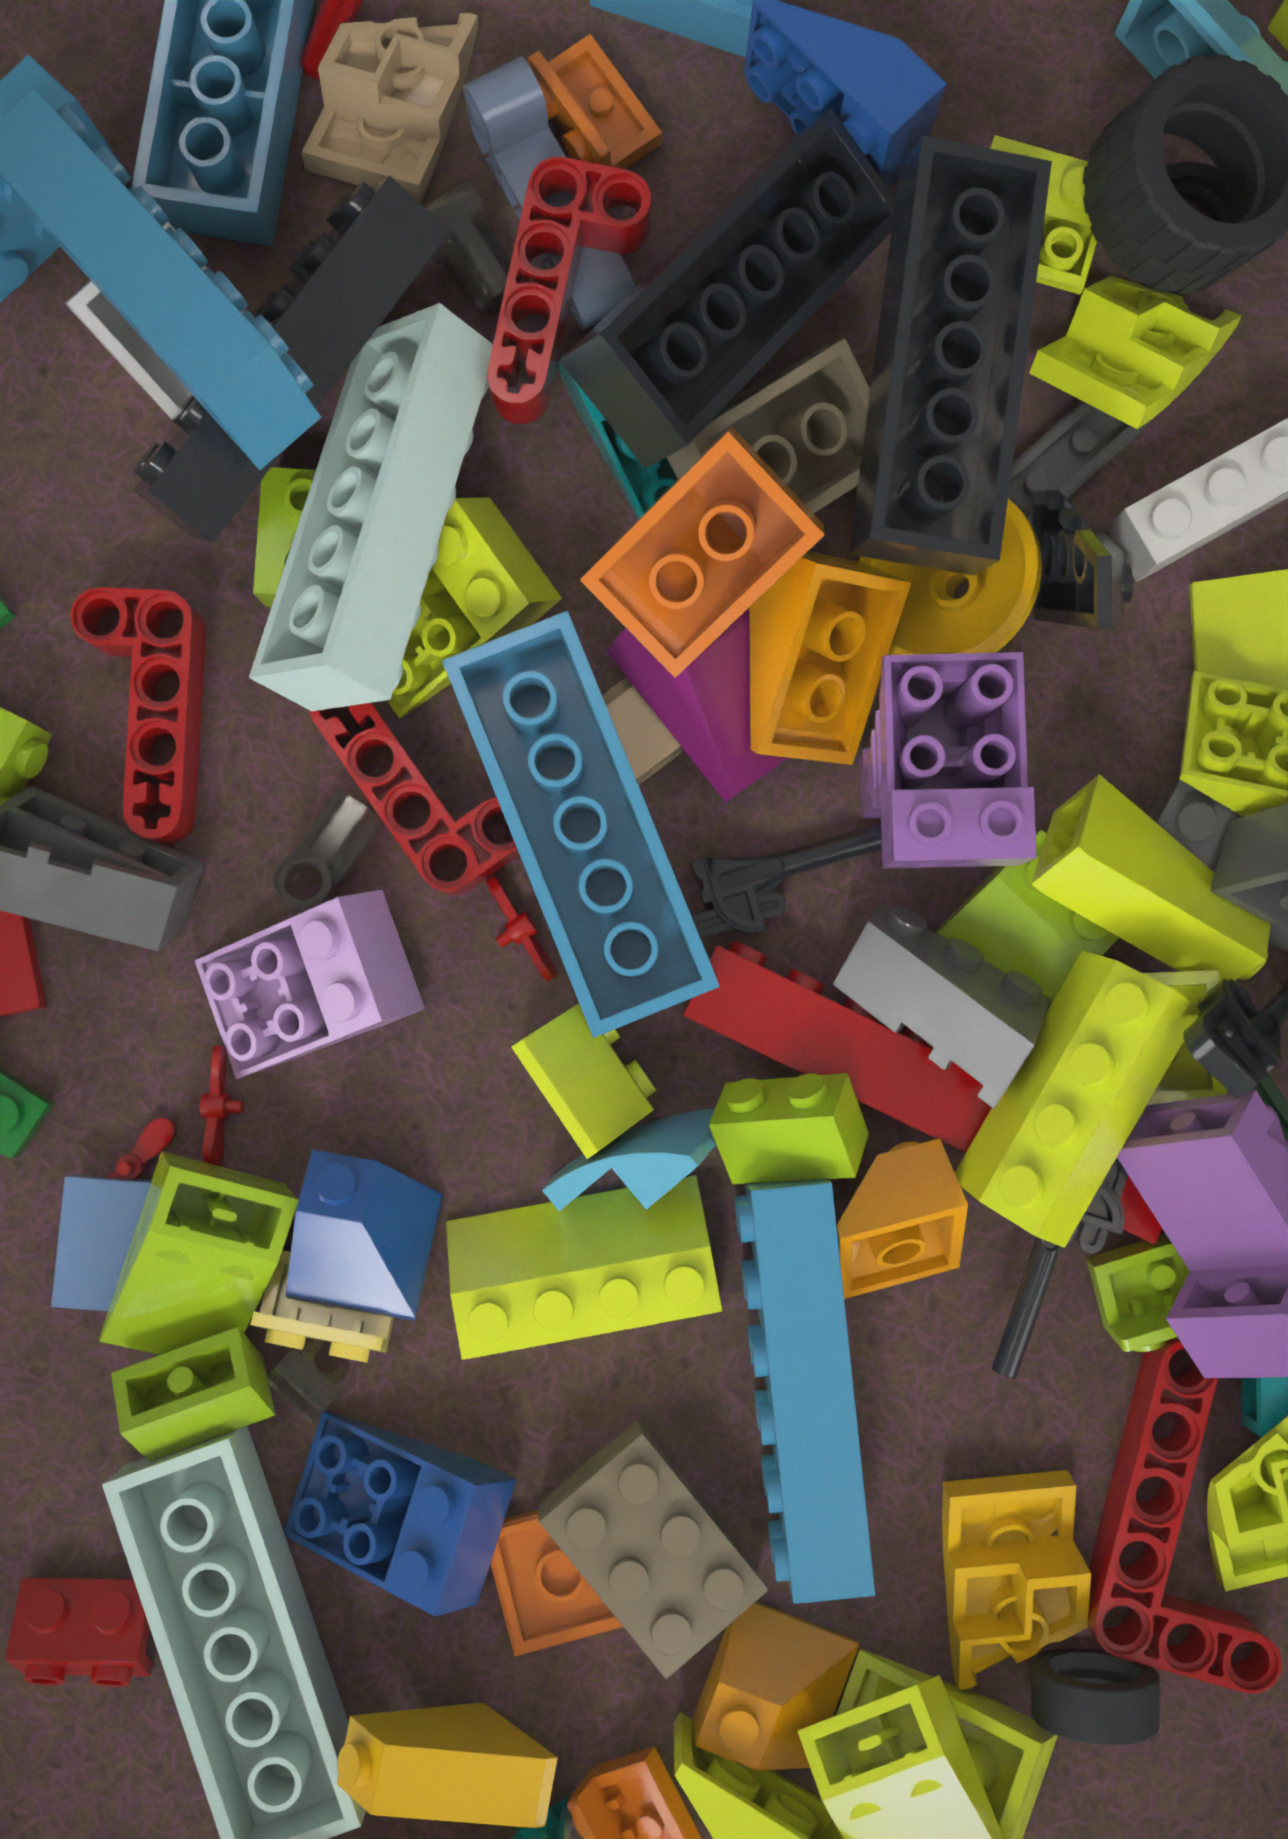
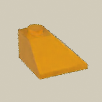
[836,1138,968,1299]
[693,1602,859,1771]

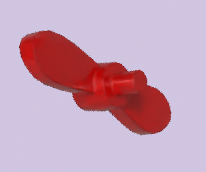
[485,875,558,982]
[199,1045,244,1166]
[107,1118,177,1180]

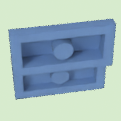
[51,1174,152,1311]

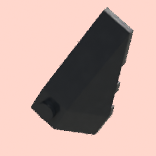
[1031,490,1133,629]

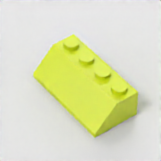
[955,950,1201,1248]
[446,1175,722,1360]

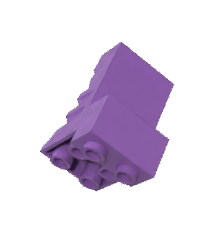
[859,652,1036,868]
[1117,1090,1288,1378]

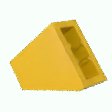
[337,1703,558,1828]

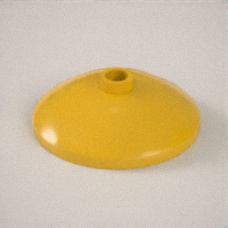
[859,498,1042,655]

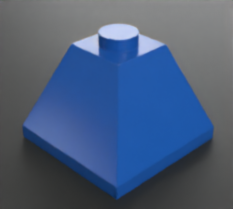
[286,1149,443,1321]

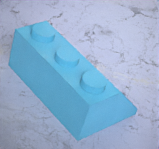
[1114,0,1288,96]

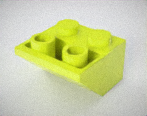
[990,135,1097,295]

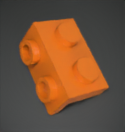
[527,34,662,169]
[567,1746,702,1839]

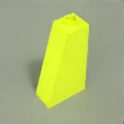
[1031,774,1271,982]

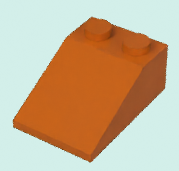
[580,426,825,678]

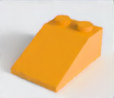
[749,551,911,765]

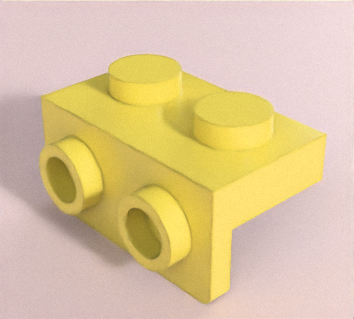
[250,1250,394,1363]

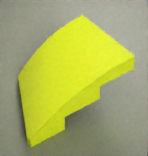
[1029,276,1241,430]
[1207,1416,1288,1592]

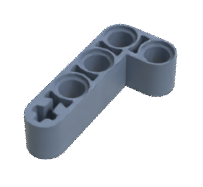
[463,56,636,331]

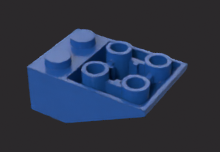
[744,0,947,187]
[284,1411,517,1617]

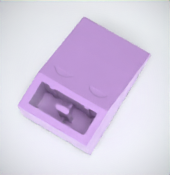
[195,890,425,1079]

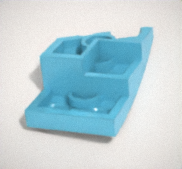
[542,1108,716,1211]

